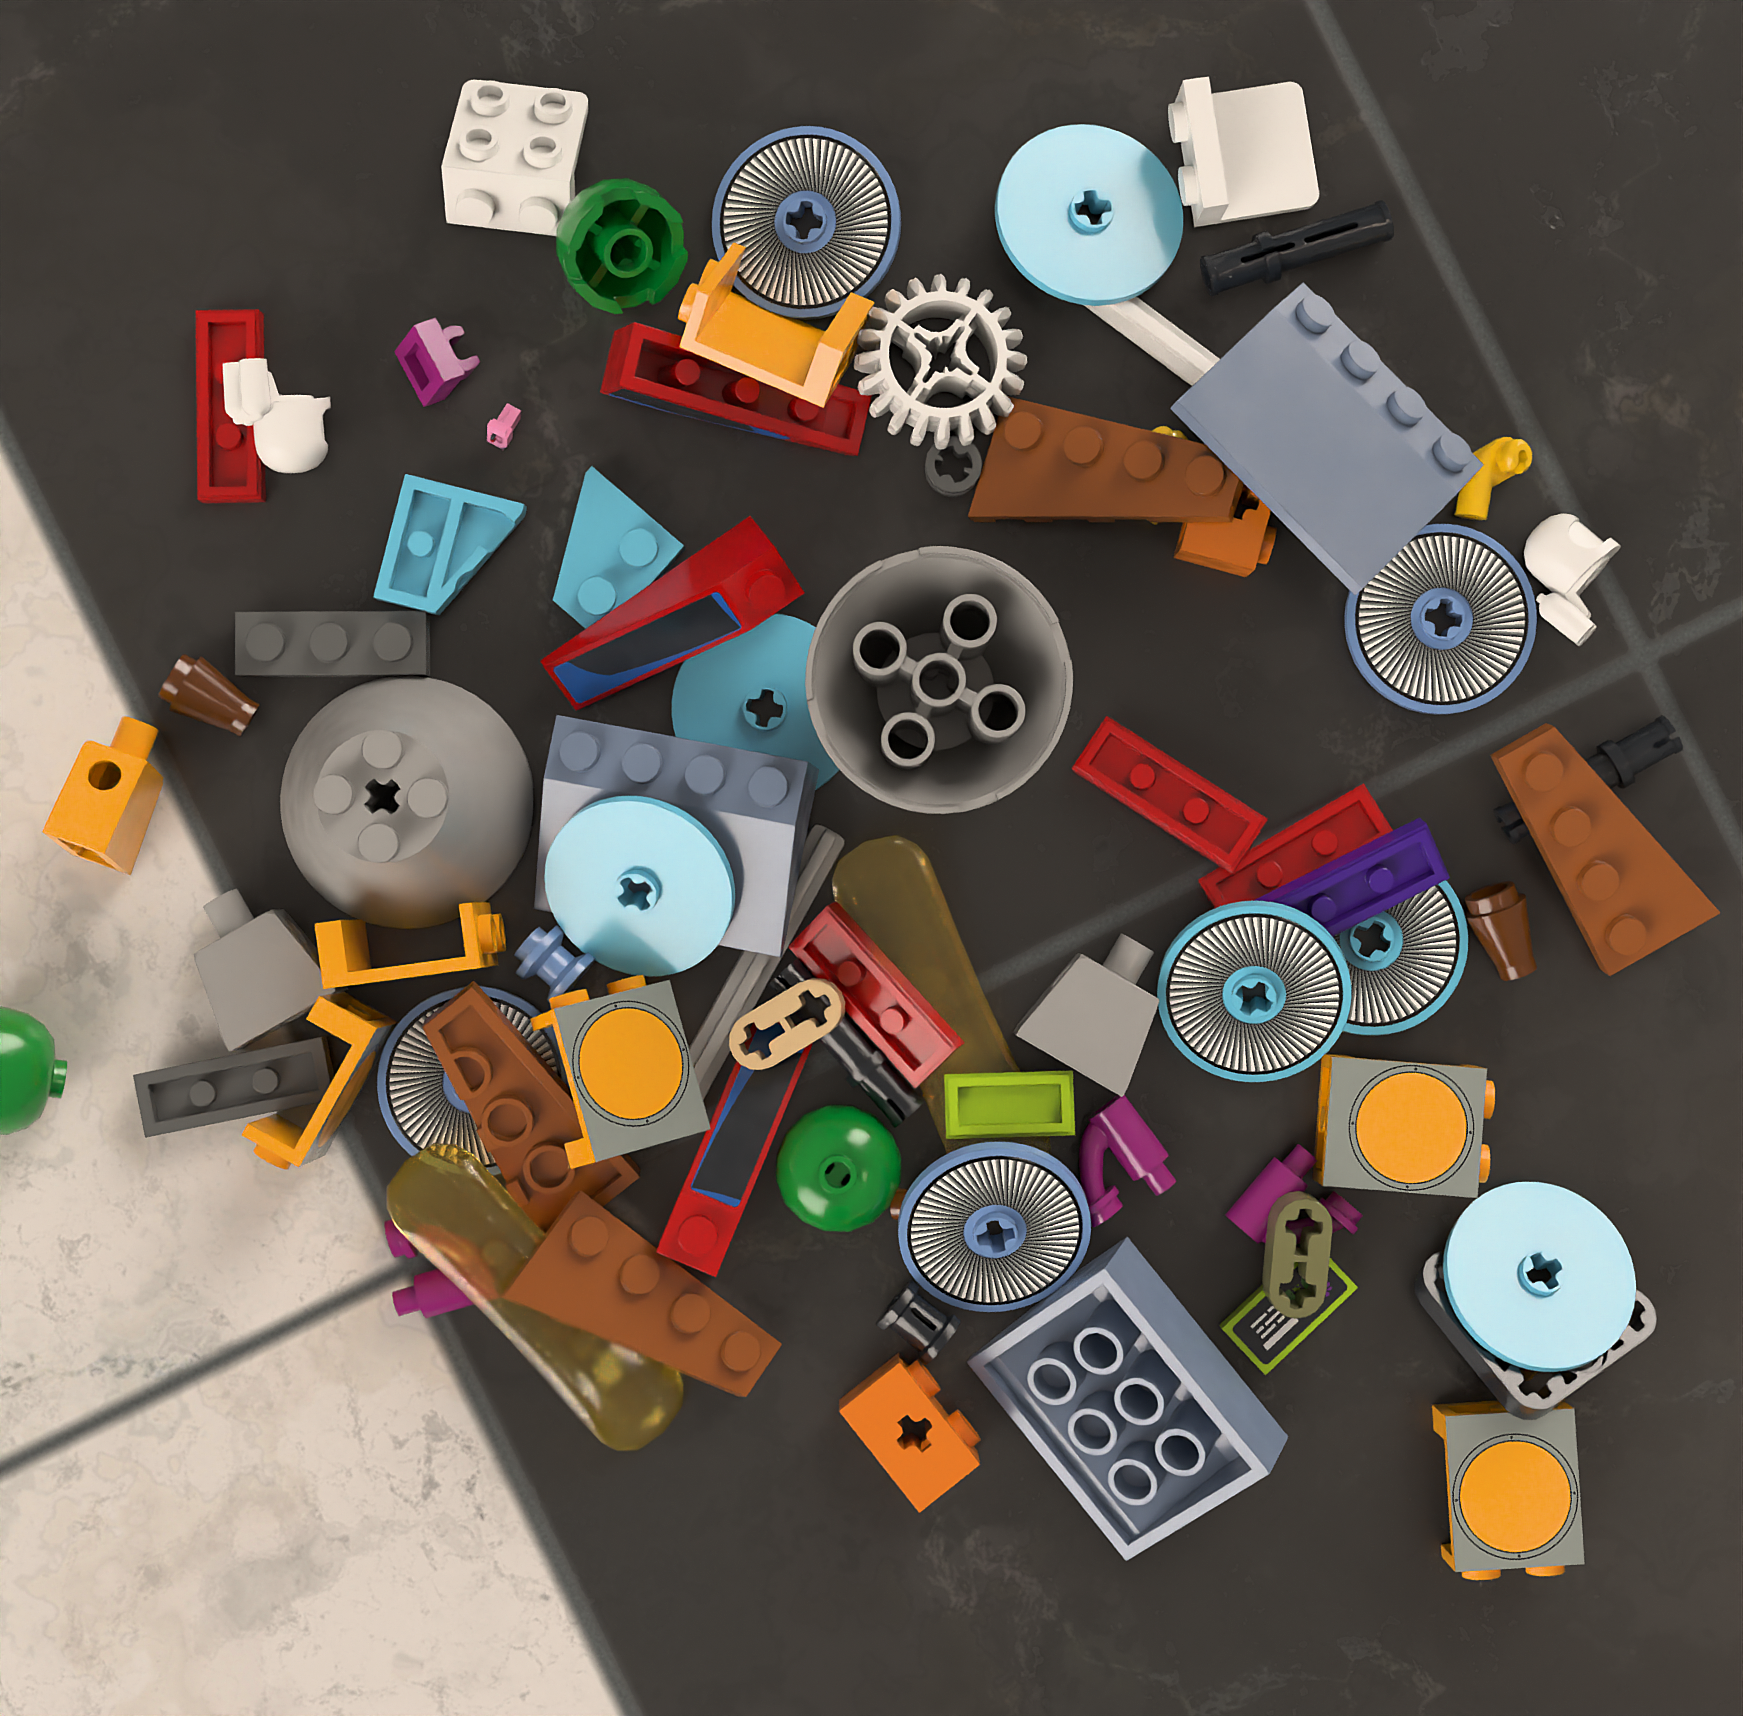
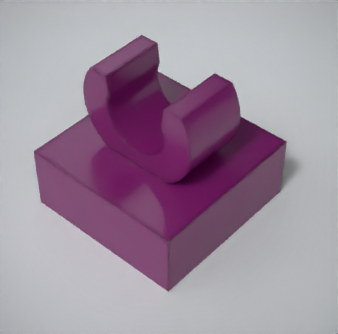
[394,318,480,407]

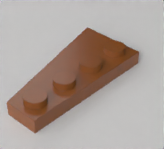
[968,396,1244,522]
[1490,723,1720,976]
[422,981,640,1245]
[499,1191,782,1397]

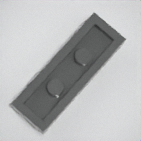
[235,611,430,677]
[133,1036,334,1138]

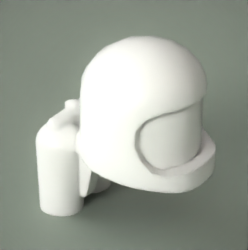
[223,358,331,473]
[1524,513,1621,646]

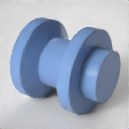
[514,925,596,1003]

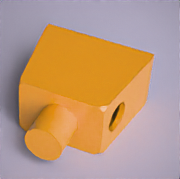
[42,716,164,875]

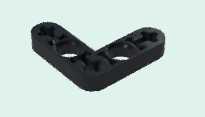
[1414,1251,1657,1420]

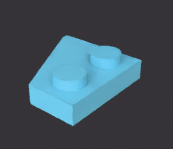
[553,466,686,629]
[373,474,527,615]

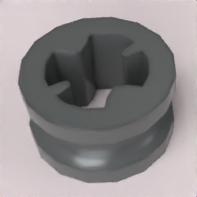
[925,436,982,497]

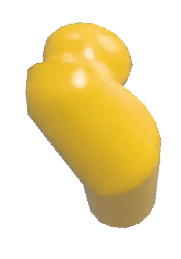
[1455,437,1532,520]

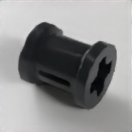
[875,1280,961,1365]

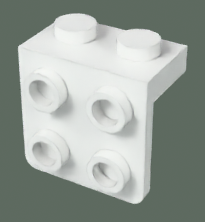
[1168,76,1319,227]
[441,80,588,236]

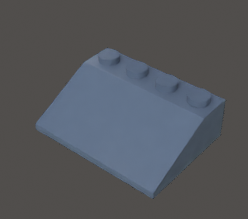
[1170,282,1484,595]
[534,715,819,957]
[967,1237,1288,1561]

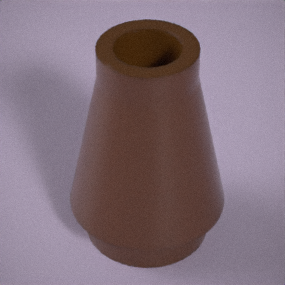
[158,654,260,737]
[1464,881,1538,981]

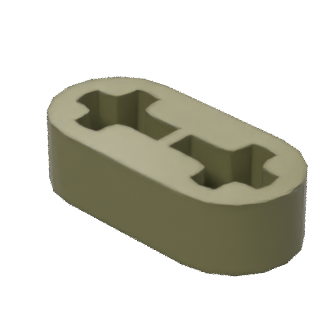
[1262,1191,1333,1319]

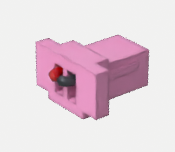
[487,403,521,450]

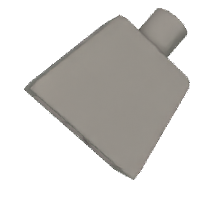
[194,889,348,1052]
[1013,933,1160,1097]

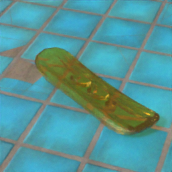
[832,835,1051,1154]
[387,1143,683,1451]

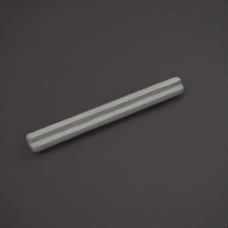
[689,824,845,1100]

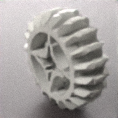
[854,274,1027,449]

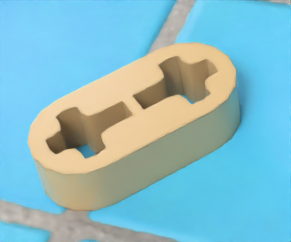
[729,978,845,1070]

